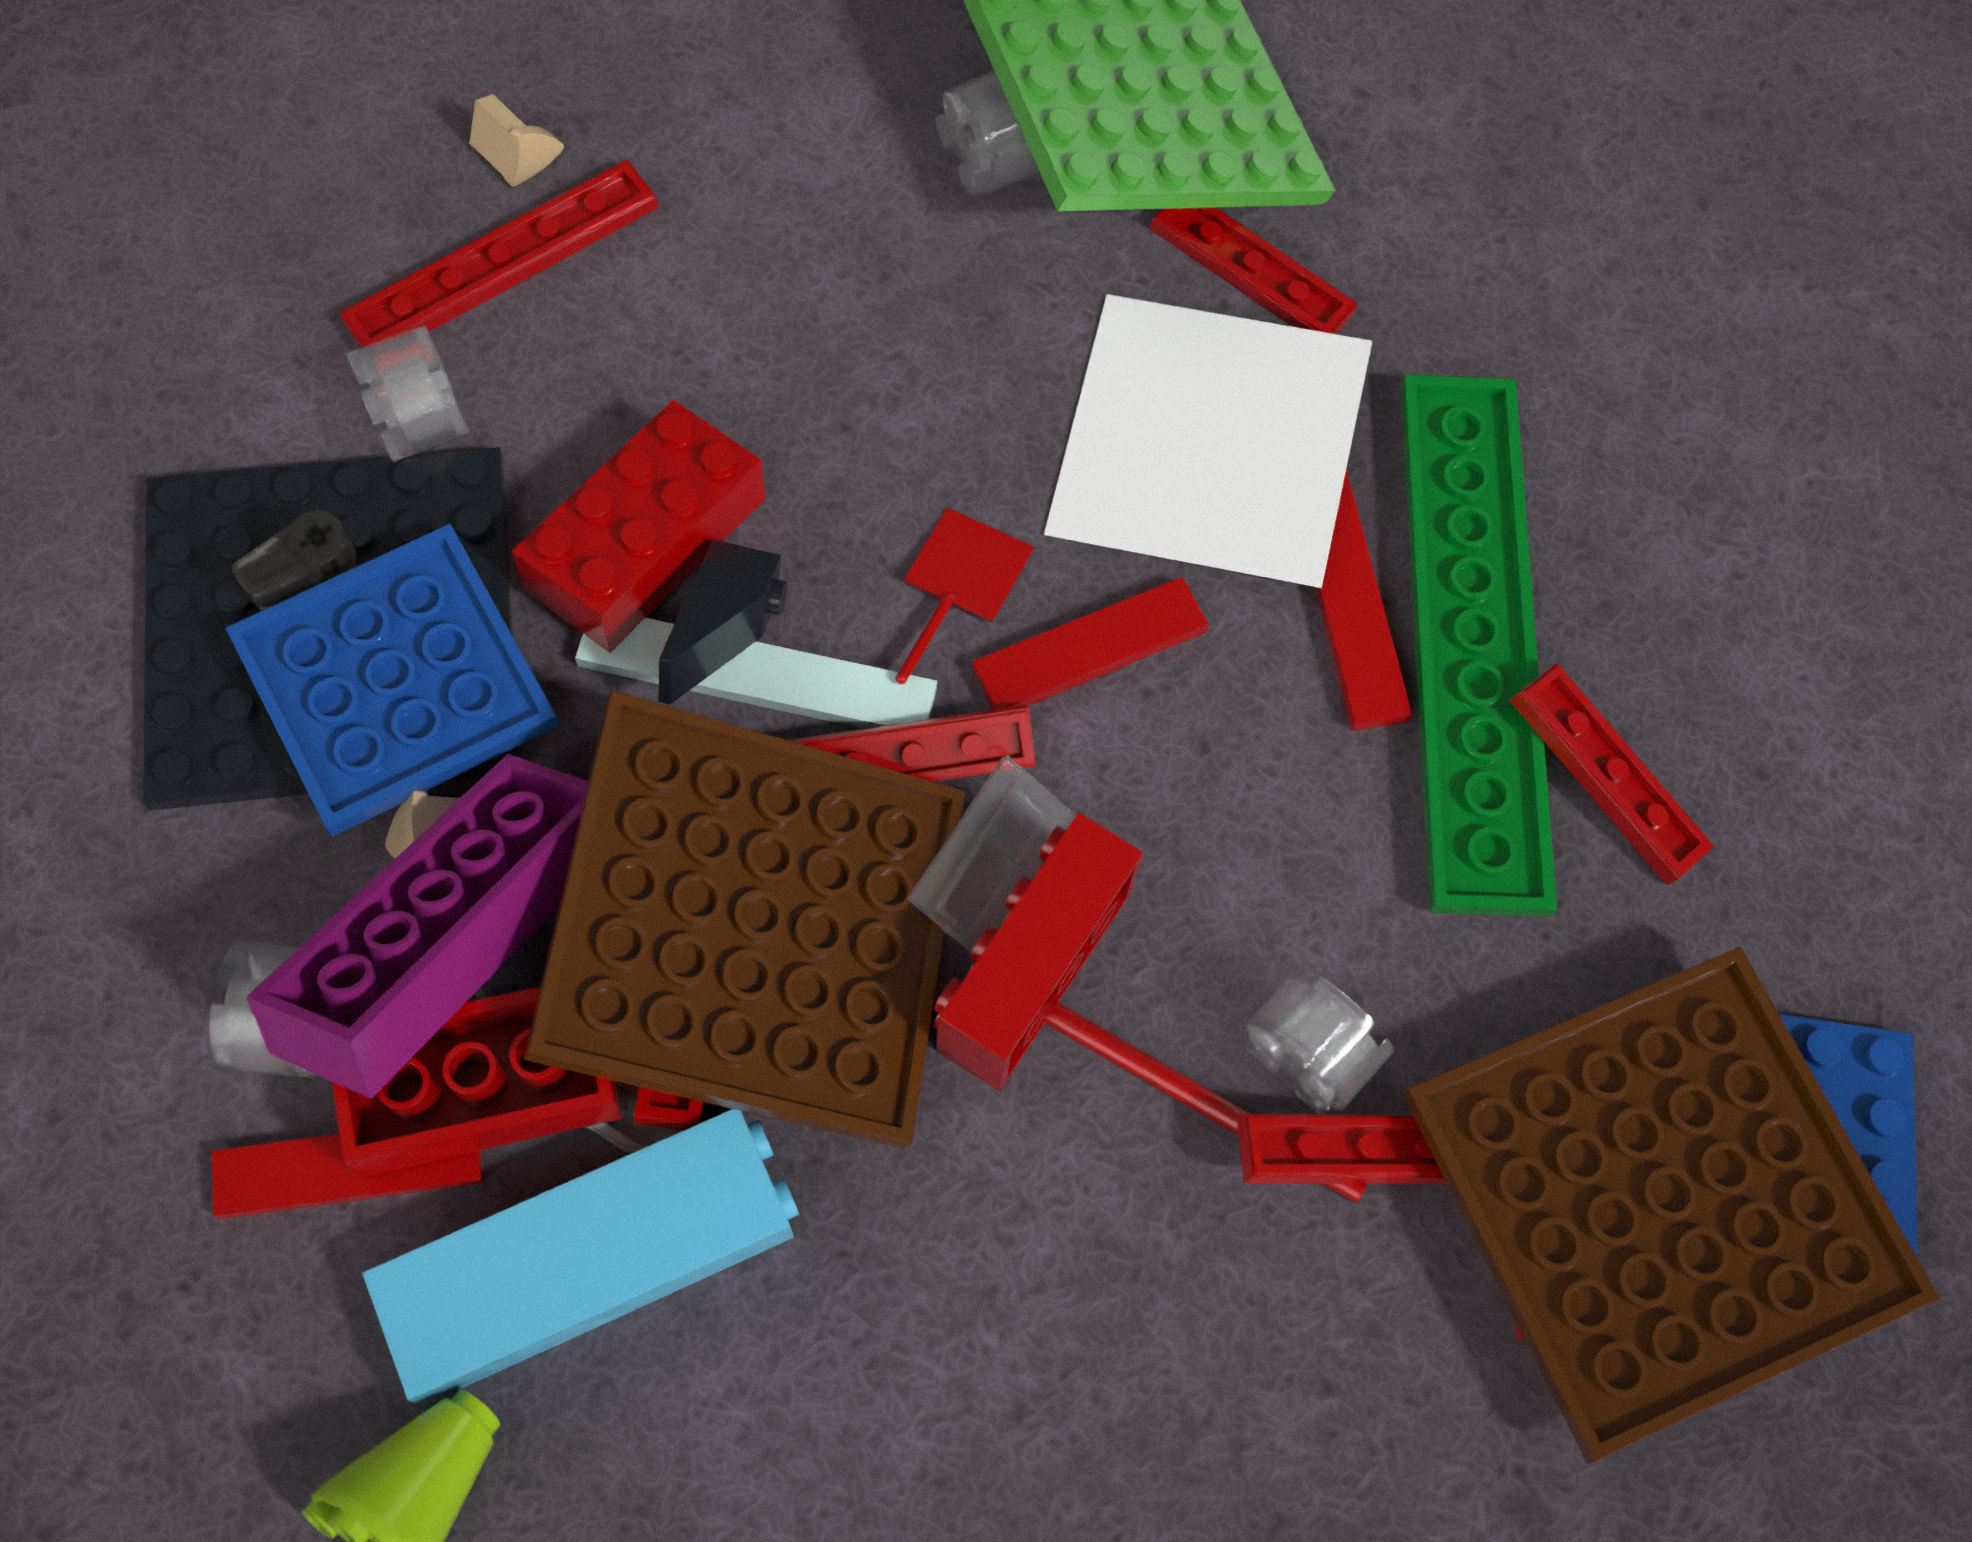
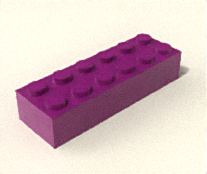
[246,754,588,1099]

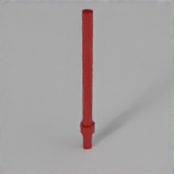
[1044,997,1367,1203]

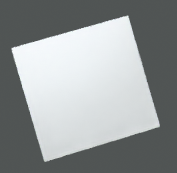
[1044,294,1372,588]

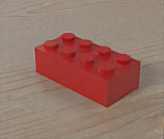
[512,399,766,653]
[933,812,1144,1092]
[332,987,622,1177]

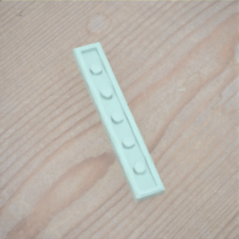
[575,618,937,729]

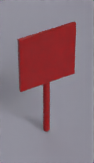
[895,507,1034,685]

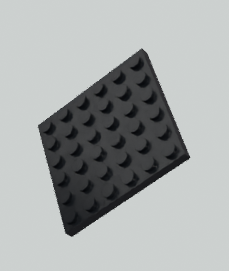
[143,447,520,810]

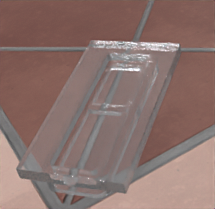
[907,755,1076,953]

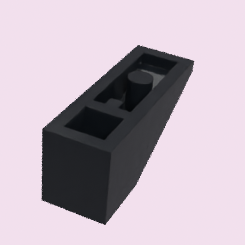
[658,539,788,705]

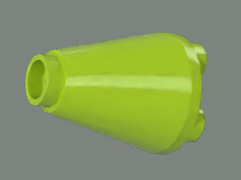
[302,1390,500,1542]

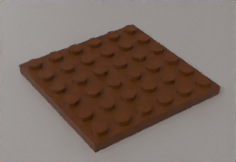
[524,690,966,1149]
[1402,946,1940,1464]

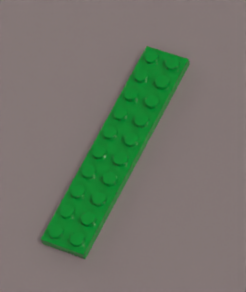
[1400,375,1557,917]

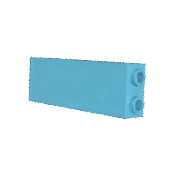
[362,1109,799,1407]

